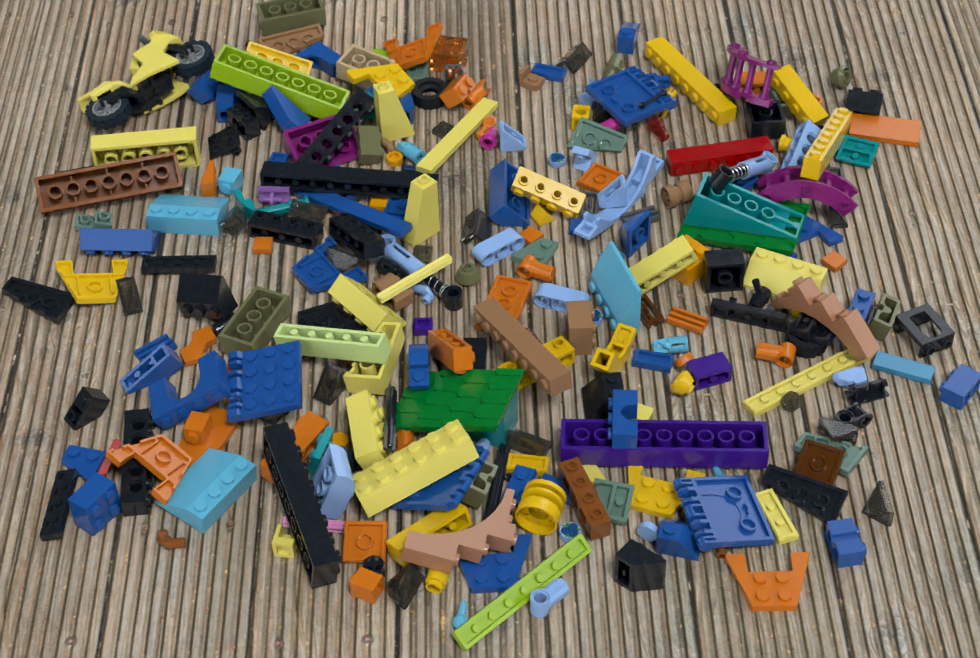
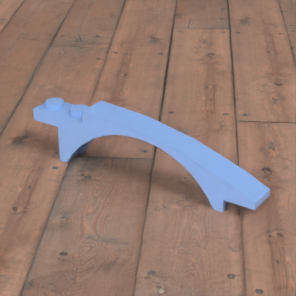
[573,149,664,240]

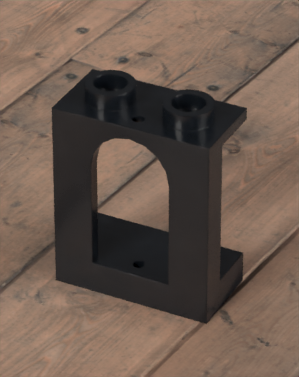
[893,303,955,358]

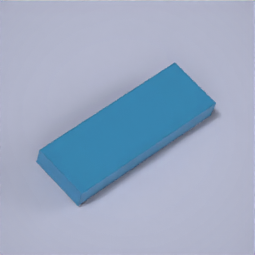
[872,351,935,385]

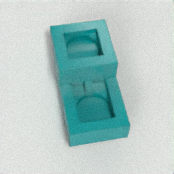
[234,189,256,220]

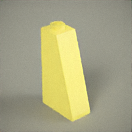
[373,81,415,141]
[401,173,440,248]

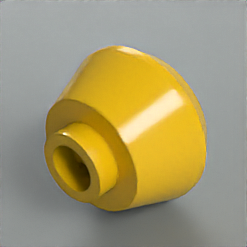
[670,370,695,396]

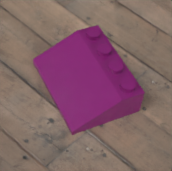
[281,114,358,166]

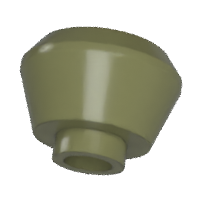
[830,65,851,88]
[455,262,481,287]

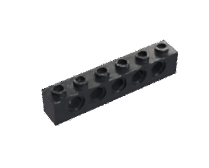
[296,88,375,165]
[120,408,155,517]

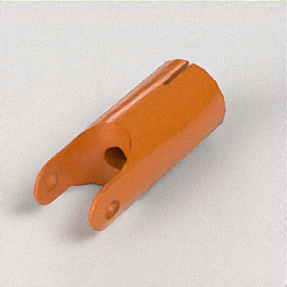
[462,79,491,110]

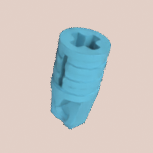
[396,141,426,165]
[653,335,688,354]

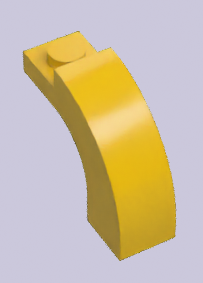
[590,323,637,373]

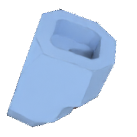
[832,365,868,389]

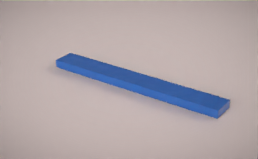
[294,190,413,238]

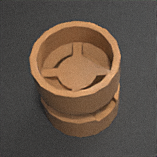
[660,179,693,209]

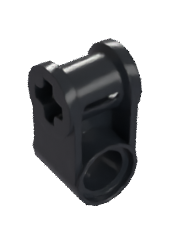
[833,402,873,437]

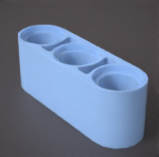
[472,228,525,267]
[533,283,591,313]

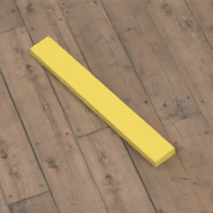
[416,97,498,174]
[742,349,877,418]

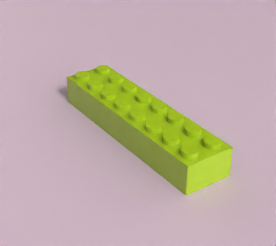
[210,44,351,119]

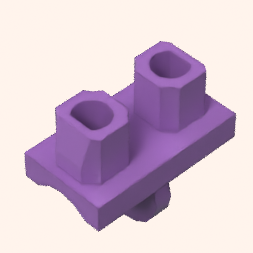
[257,186,291,206]

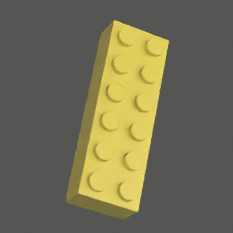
[90,126,201,168]
[353,419,479,517]

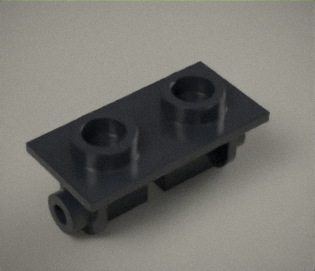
[844,378,889,404]

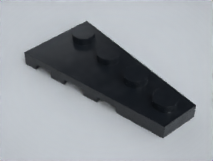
[2,276,75,324]
[761,464,848,524]

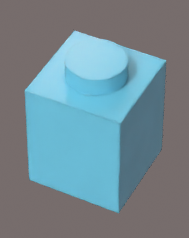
[218,166,244,196]

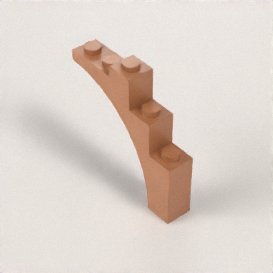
[770,276,881,362]
[400,488,518,574]

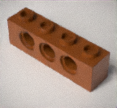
[558,457,611,541]

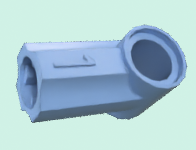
[529,578,570,618]

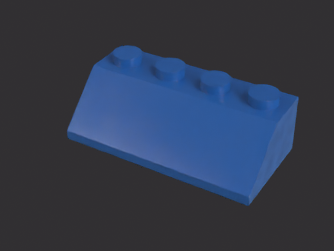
[489,159,530,227]
[80,228,161,255]

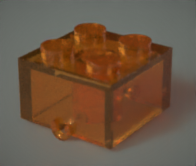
[429,35,468,73]

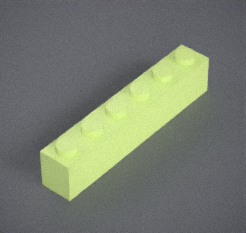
[273,323,391,364]

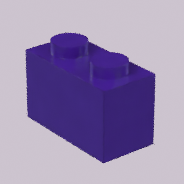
[686,352,732,391]

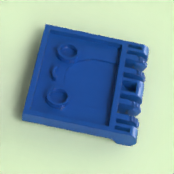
[585,65,678,127]
[227,340,303,423]
[673,475,775,551]

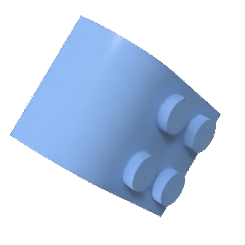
[312,444,355,520]

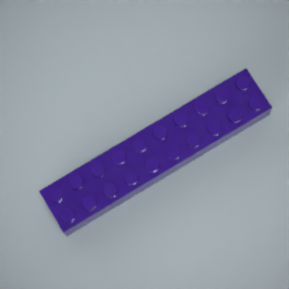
[561,419,769,469]

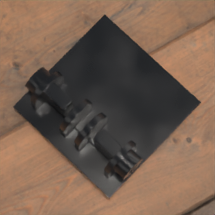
[208,122,241,160]

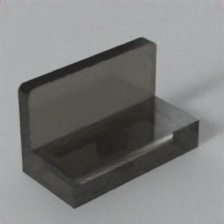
[555,42,593,74]
[461,208,493,245]
[506,429,552,456]

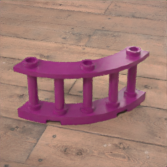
[718,42,782,108]
[756,165,858,217]

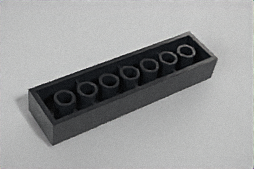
[262,422,341,589]

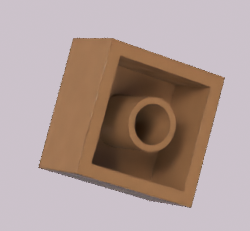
[566,300,596,355]

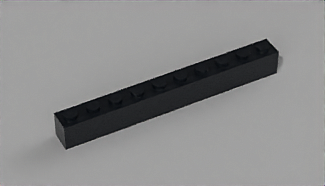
[260,161,439,199]

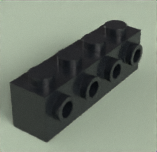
[247,210,324,251]
[329,213,386,260]

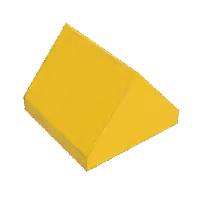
[530,204,555,227]

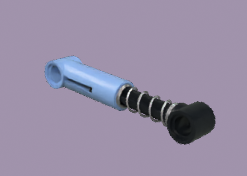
[709,151,778,190]
[380,234,463,311]

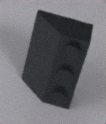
[176,273,238,320]

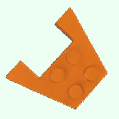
[383,22,443,70]
[105,434,193,506]
[725,552,810,612]

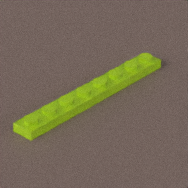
[451,533,593,651]

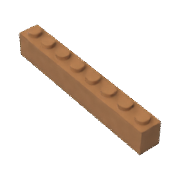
[473,298,572,397]

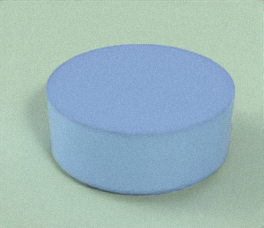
[637,521,659,542]

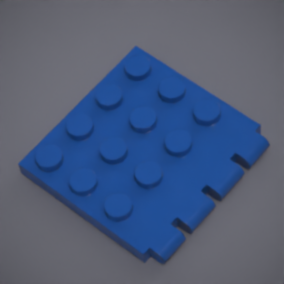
[388,446,489,511]

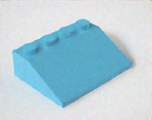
[146,194,231,236]
[589,241,642,332]
[155,448,257,534]

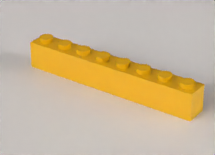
[644,36,737,126]
[800,107,853,181]

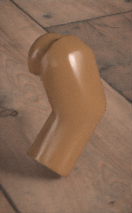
[381,137,395,153]

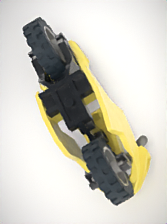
[77,31,215,130]

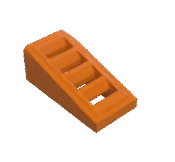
[200,160,217,197]

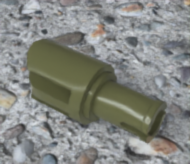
[603,53,624,78]

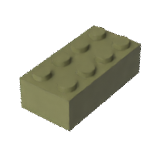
[256,0,327,37]
[218,286,291,354]

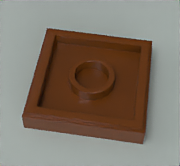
[794,439,846,486]

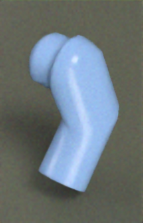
[412,284,434,305]

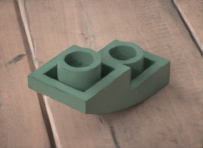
[74,211,113,231]

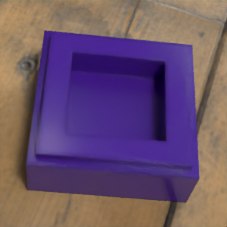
[414,317,433,336]

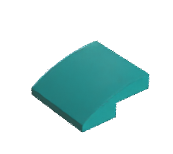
[836,135,879,169]

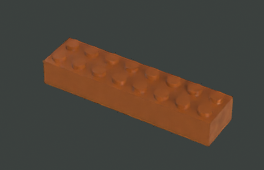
[34,151,183,214]

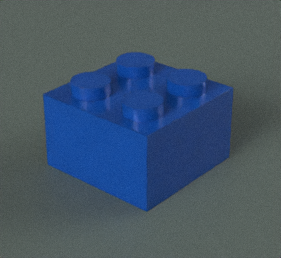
[68,472,122,536]

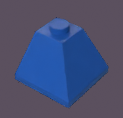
[621,210,651,258]
[656,518,706,561]

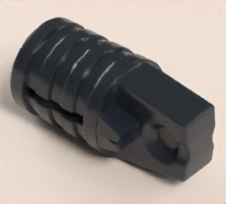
[376,256,410,279]

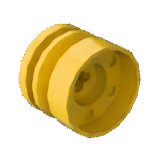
[515,479,567,535]

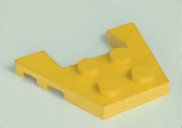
[346,63,415,107]
[55,259,128,304]
[628,466,706,519]

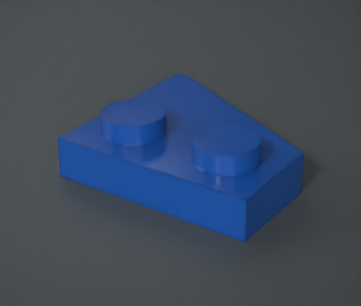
[61,445,106,481]

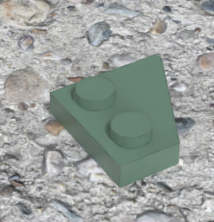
[512,237,558,265]
[594,478,635,526]

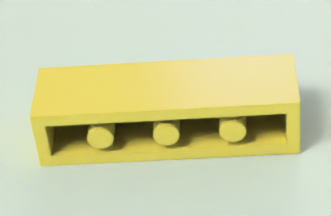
[629,235,699,295]

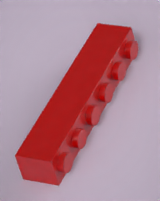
[666,136,774,177]

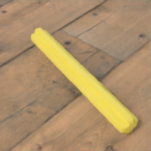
[376,253,452,304]

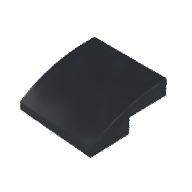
[790,312,836,346]

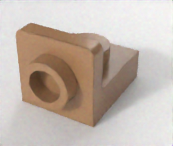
[518,65,545,92]

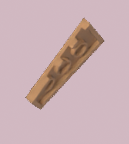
[258,23,324,54]

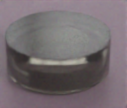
[780,391,802,412]

